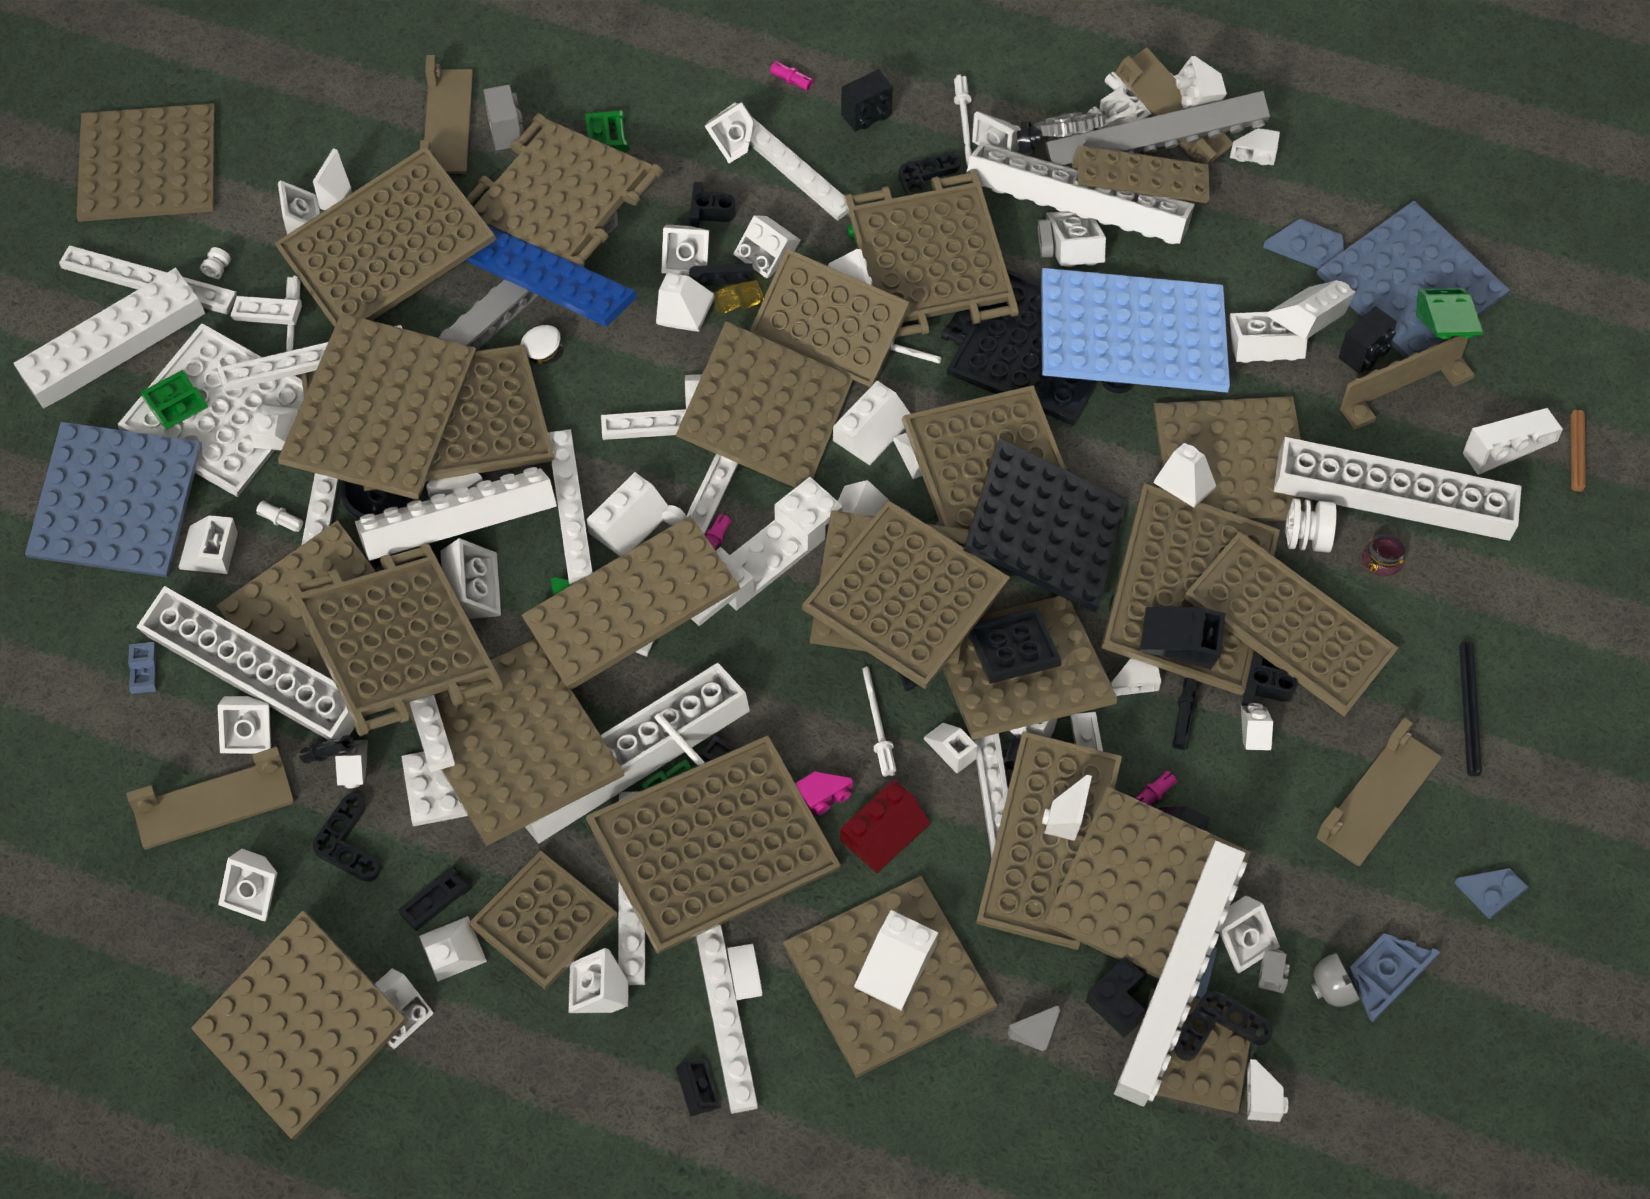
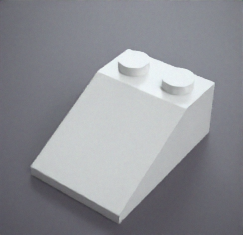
[1046,211,1106,267]
[854,910,938,1011]

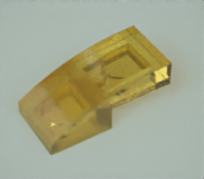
[713,281,764,314]

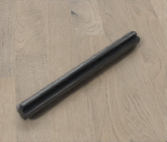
[1459,641,1482,777]

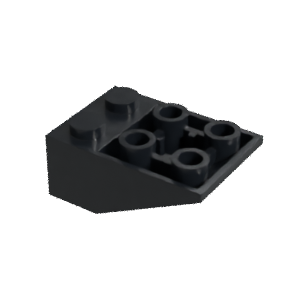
[1140,607,1226,670]

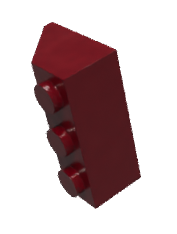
[840,779,930,874]

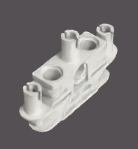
[1088,72,1177,130]

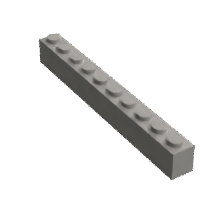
[1045,91,1270,168]
[439,212,618,351]

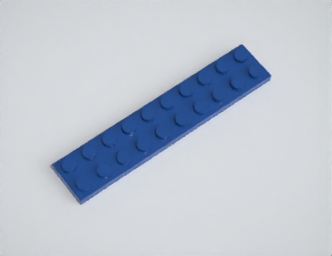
[465,224,637,327]

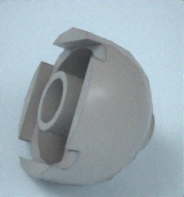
[1311,952,1360,1007]

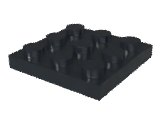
[968,608,1061,684]

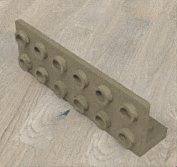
[1115,48,1233,165]
[420,55,473,174]
[1072,145,1209,203]
[1340,336,1475,430]
[1317,718,1441,866]
[126,747,294,850]

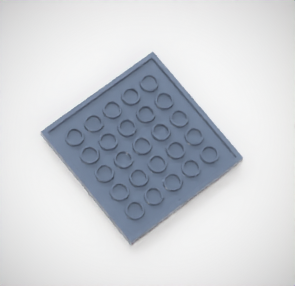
[1317,201,1510,358]
[25,422,202,577]

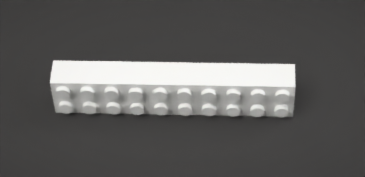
[967,142,1195,244]
[1273,437,1521,541]
[137,586,355,741]
[525,663,750,844]
[1114,841,1247,1107]

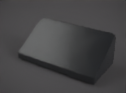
[676,1058,721,1117]

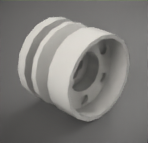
[1285,498,1336,553]

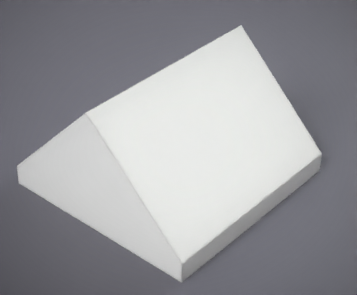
[278,180,320,235]
[828,480,889,525]

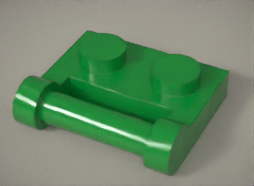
[585,111,629,152]

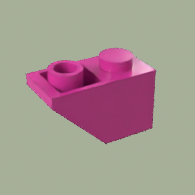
[795,772,853,816]

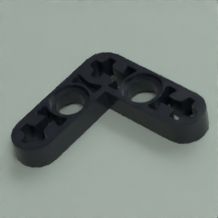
[899,153,961,196]
[313,793,380,882]
[1175,991,1273,1061]

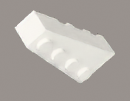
[1463,408,1563,475]

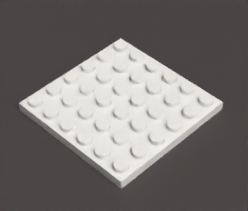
[118,323,304,497]

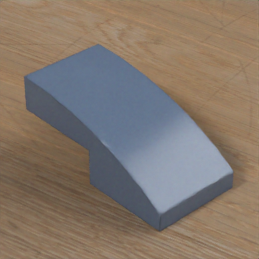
[128,642,156,694]

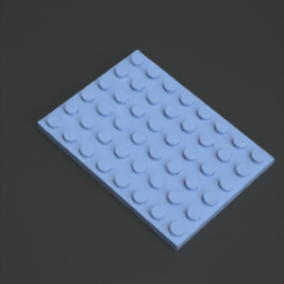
[1041,268,1230,392]

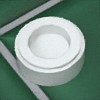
[662,505,686,526]

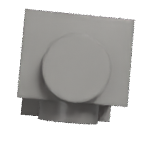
[1258,949,1290,993]

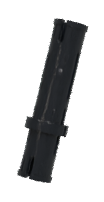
[1172,677,1200,750]
[300,735,354,763]

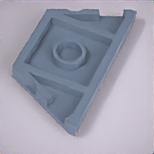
[1263,219,1344,269]
[1348,933,1440,1022]

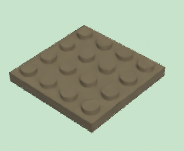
[469,850,617,990]
[1145,988,1255,1113]

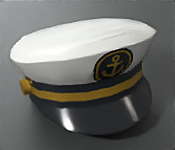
[520,325,564,364]

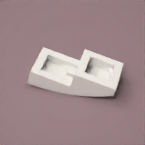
[727,944,762,1000]

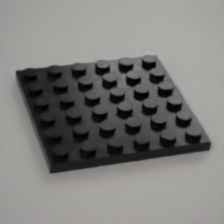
[947,269,1098,426]
[963,439,1127,612]

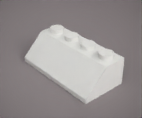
[1267,280,1356,340]

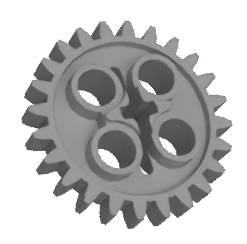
[1033,112,1106,137]

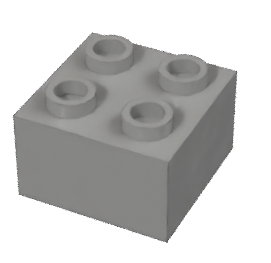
[483,85,524,150]

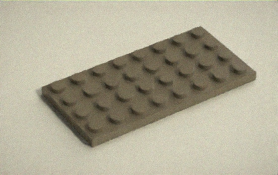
[522,515,740,690]
[1183,532,1398,717]
[976,731,1122,950]

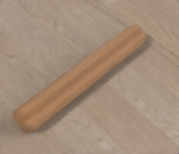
[1571,409,1586,492]

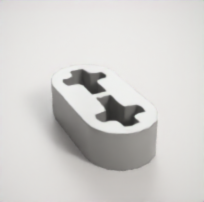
[1037,219,1053,258]

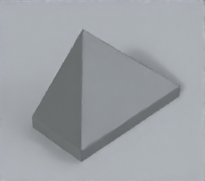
[1008,1006,1060,1051]

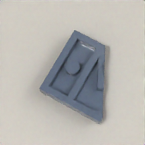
[1454,868,1528,919]

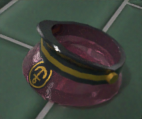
[1362,535,1405,576]

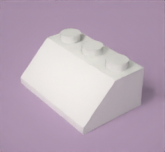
[1230,312,1308,363]
[833,381,910,465]
[587,472,668,556]
[441,538,501,619]

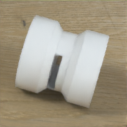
[200,247,231,279]

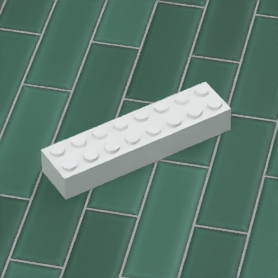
[13,268,205,409]
[355,467,557,561]

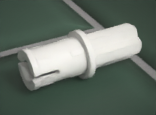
[256,501,303,532]

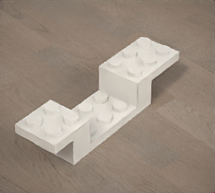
[691,477,843,626]

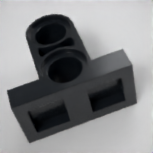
[689,182,736,228]
[1242,651,1297,706]

